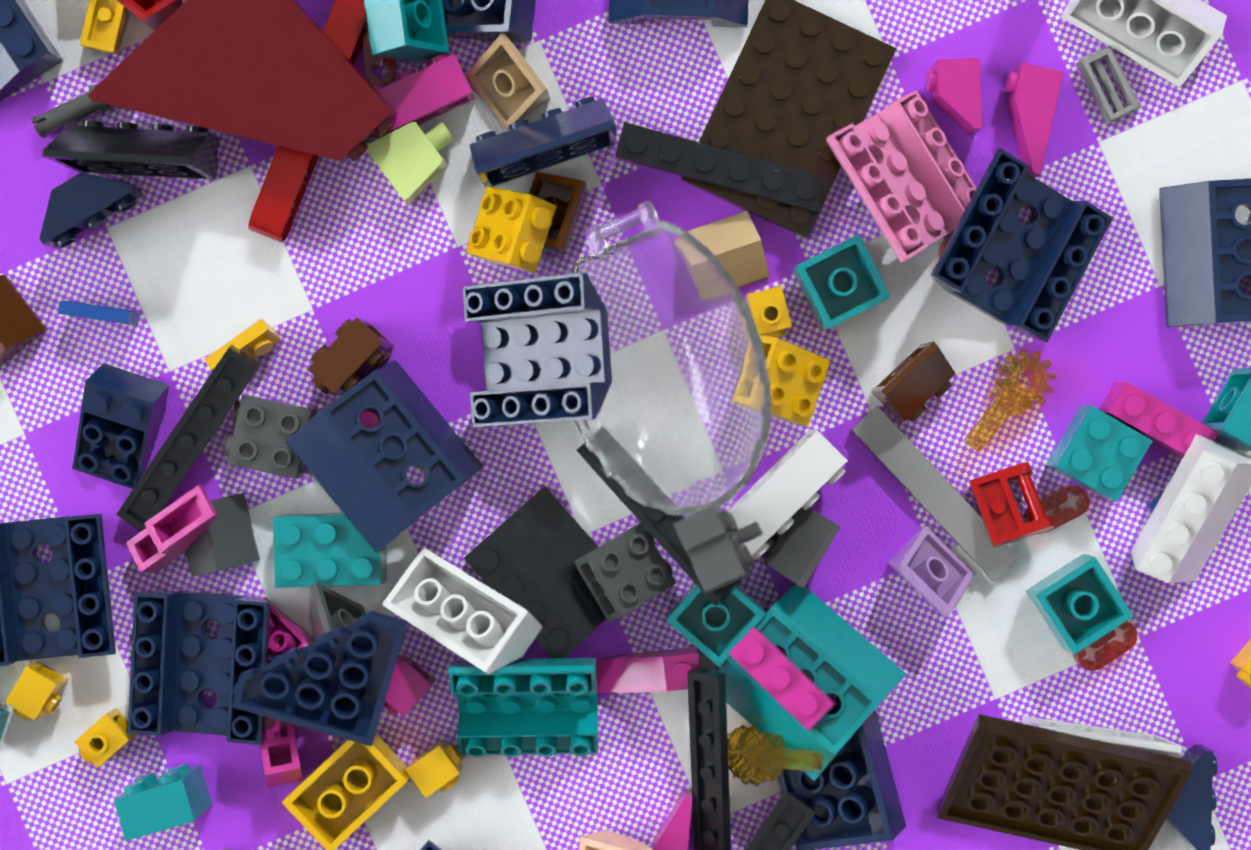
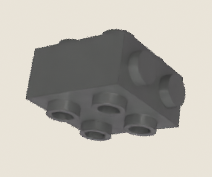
[225,395,317,479]
[574,523,677,623]

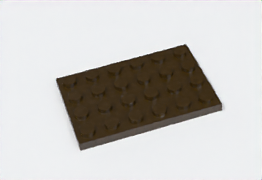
[681,0,897,239]
[937,714,1193,850]

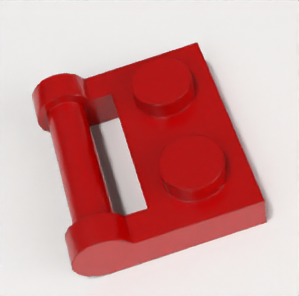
[969,462,1055,548]

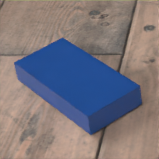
[58,300,139,326]

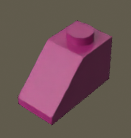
[926,58,982,134]

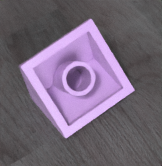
[888,525,975,617]

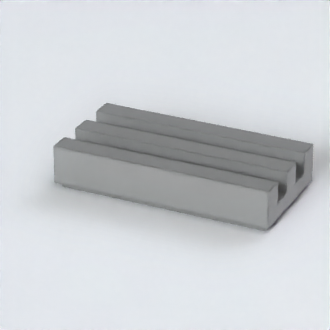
[1076,45,1141,125]

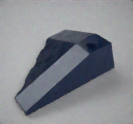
[232,611,408,746]

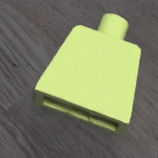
[367,121,454,205]

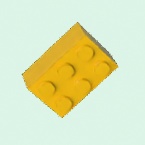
[282,734,410,850]

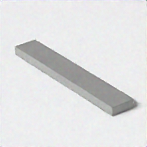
[850,406,1019,582]

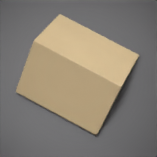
[465,33,550,130]
[681,211,769,299]

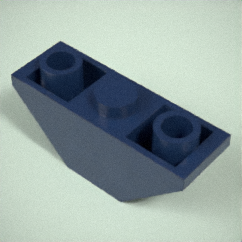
[39,172,143,249]
[1166,744,1218,850]

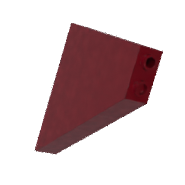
[88,0,398,161]

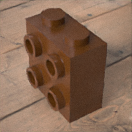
[308,317,394,395]

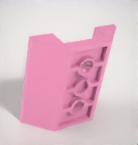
[826,90,977,263]

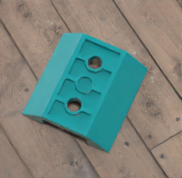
[718,584,906,781]
[448,658,598,758]

